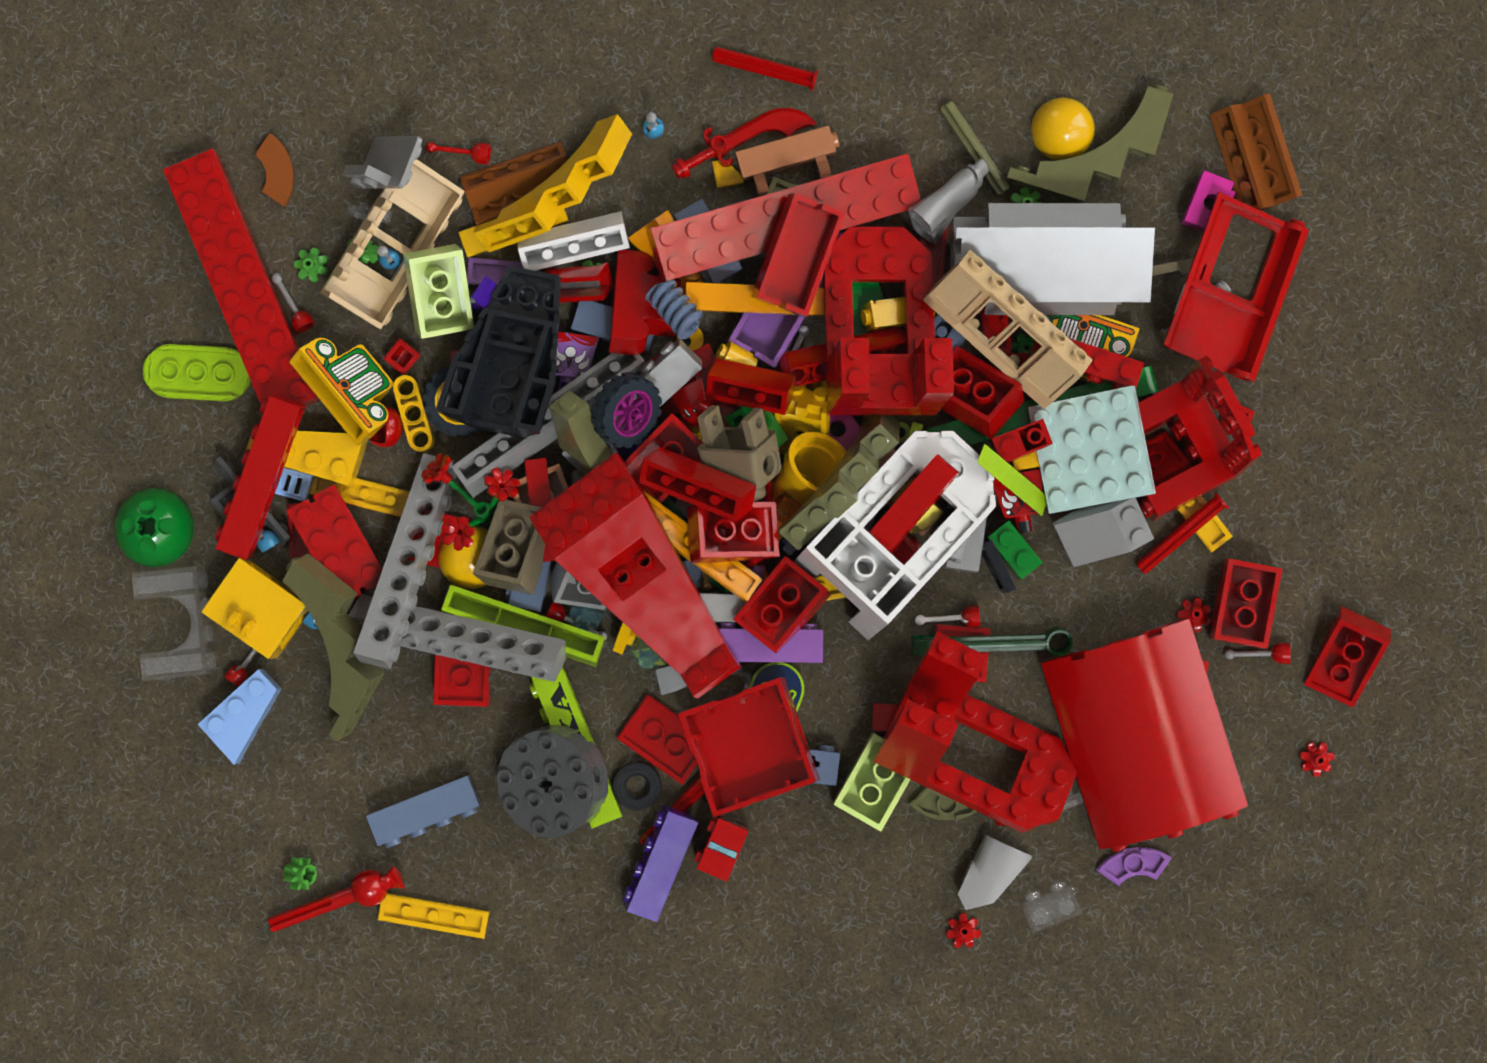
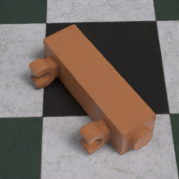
[736,126,840,197]

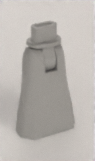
[908,159,989,245]

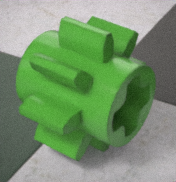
[283,857,317,890]

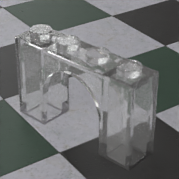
[132,566,216,681]

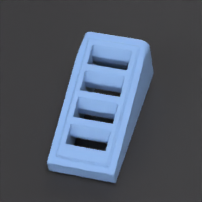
[275,468,314,501]

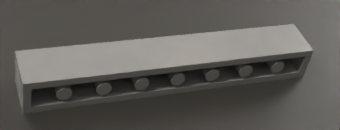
[451,353,645,498]

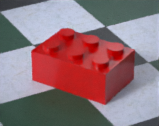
[941,346,1024,440]
[1209,558,1282,649]

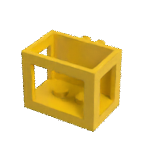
[202,558,309,659]

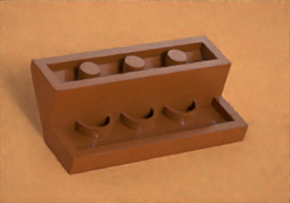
[1209,94,1303,211]
[460,142,568,226]

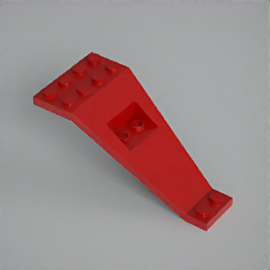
[529,452,741,699]

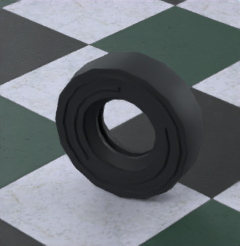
[613,762,662,811]

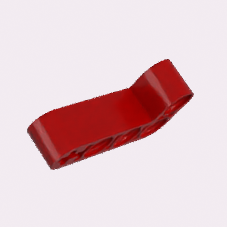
[869,454,959,554]

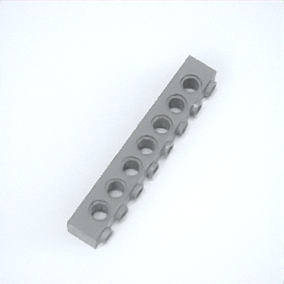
[353,453,460,670]
[349,594,566,682]

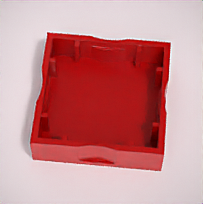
[678,677,820,818]

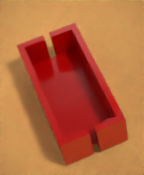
[751,193,846,317]
[286,484,383,597]

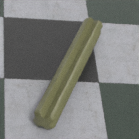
[940,101,1009,196]

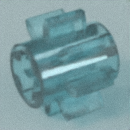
[569,605,605,631]

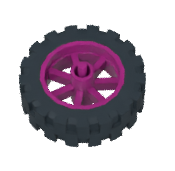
[591,372,662,448]

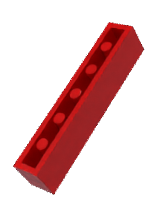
[215,394,306,560]

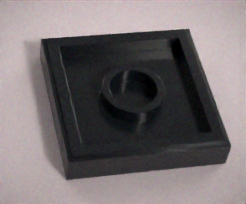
[981,540,1017,594]

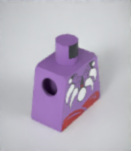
[556,332,600,391]

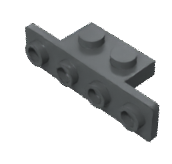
[210,456,290,547]

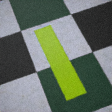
[977,444,1047,516]

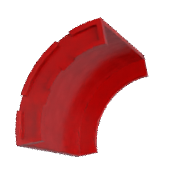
[1041,618,1248,852]

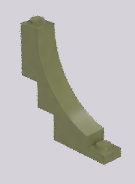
[1005,85,1173,203]
[549,390,613,477]
[282,554,385,741]

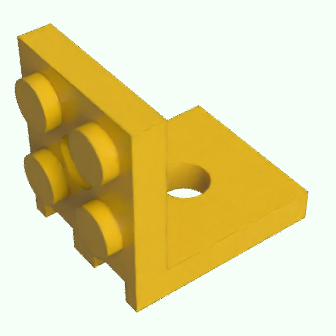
[775,380,830,455]

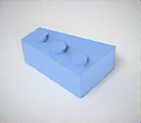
[198,669,282,765]

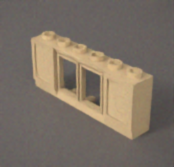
[320,159,465,330]
[923,250,1092,409]

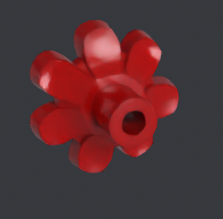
[1176,597,1212,633]
[1299,742,1335,777]
[945,913,981,948]

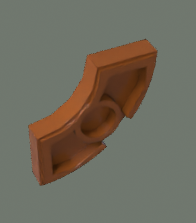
[255,133,295,208]

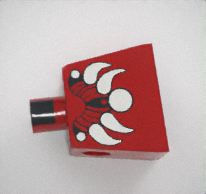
[993,469,1042,533]

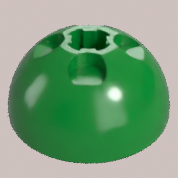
[114,488,194,568]

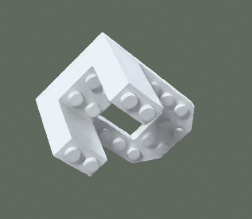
[794,431,996,640]

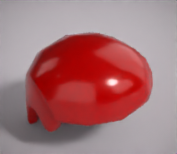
[370,407,403,448]

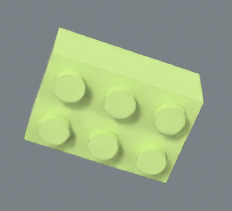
[403,244,474,339]
[832,732,910,831]

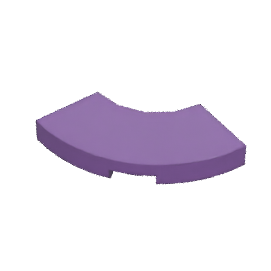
[1096,847,1172,886]

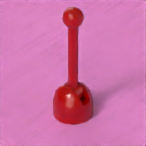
[426,142,491,165]

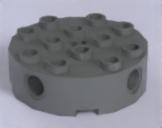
[497,725,608,838]

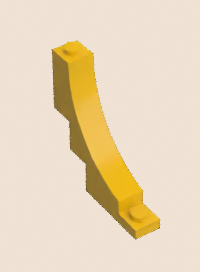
[473,114,632,252]

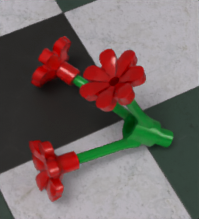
[421,453,520,551]

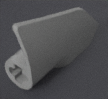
[958,835,1032,910]

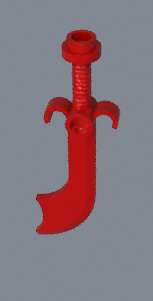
[671,108,816,179]

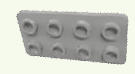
[342,136,422,189]

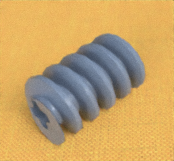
[646,280,703,340]

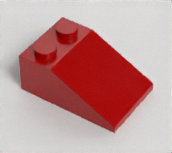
[625,413,703,503]
[687,502,780,563]
[733,556,830,654]
[1304,606,1391,708]

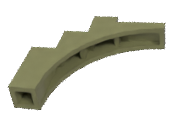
[779,415,900,550]

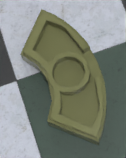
[909,787,977,820]

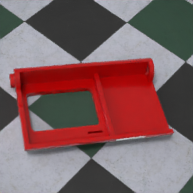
[1163,192,1309,383]

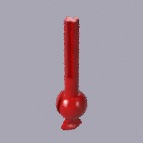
[267,866,405,932]

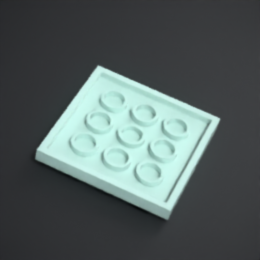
[1028,385,1156,514]

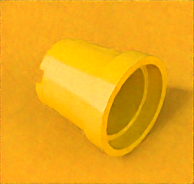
[772,432,847,517]

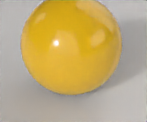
[1031,97,1095,161]
[438,526,488,589]

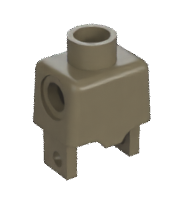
[697,405,782,502]

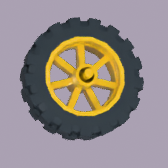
[423,365,481,437]

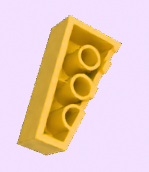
[246,430,368,489]

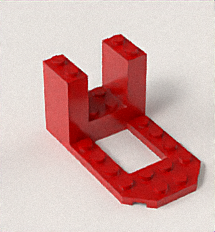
[823,227,954,415]
[1138,356,1262,522]
[874,632,1077,833]

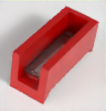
[544,262,614,303]

